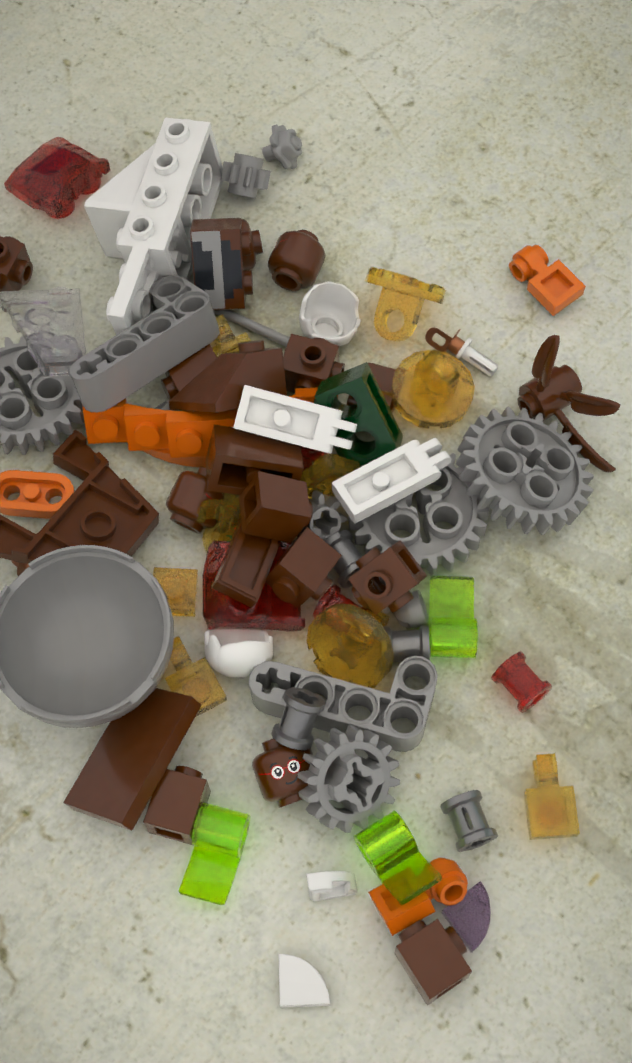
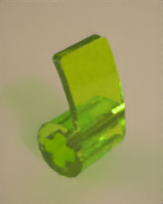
[429,576,478,658]
[179,802,251,905]
[353,810,442,905]

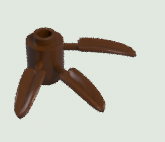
[517,335,621,473]

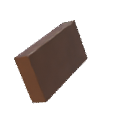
[212,517,281,608]

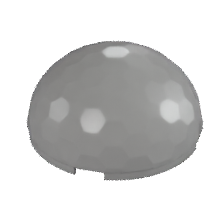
[0,545,174,728]

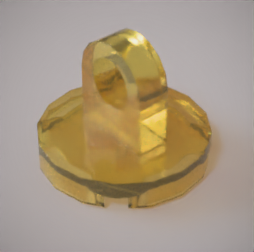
[365,266,446,342]
[391,350,475,429]
[306,604,394,688]

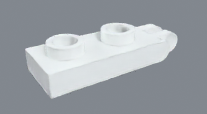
[233,385,358,454]
[332,438,452,524]

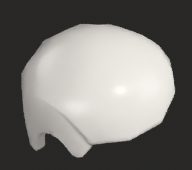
[299,281,361,346]
[204,629,273,678]

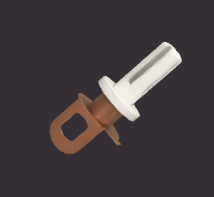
[425,327,498,377]

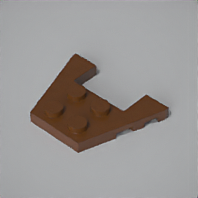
[0,430,159,564]

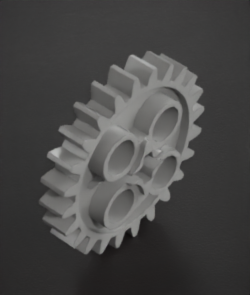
[0,334,84,455]
[456,407,594,535]
[349,451,489,578]

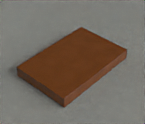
[63,688,201,831]

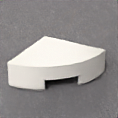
[306,871,357,902]
[279,954,330,1008]

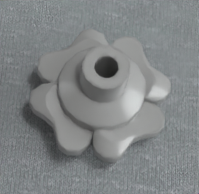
[262,124,302,169]

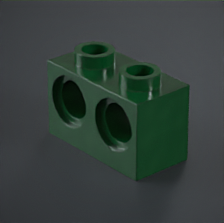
[314,362,403,471]

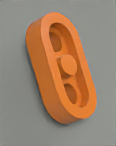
[0,470,75,519]

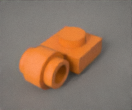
[509,244,586,316]
[368,858,468,936]

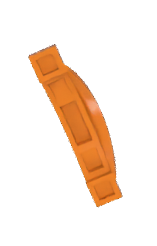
[82,387,338,468]

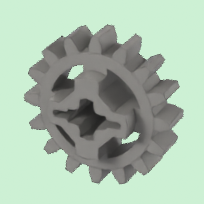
[297,725,400,833]

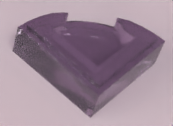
[441,881,491,953]

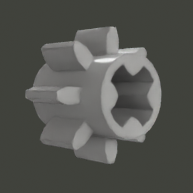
[220,153,271,198]
[297,490,347,541]

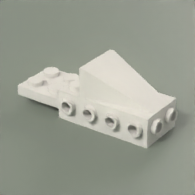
[84,118,223,335]

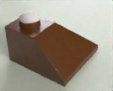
[169,340,287,413]

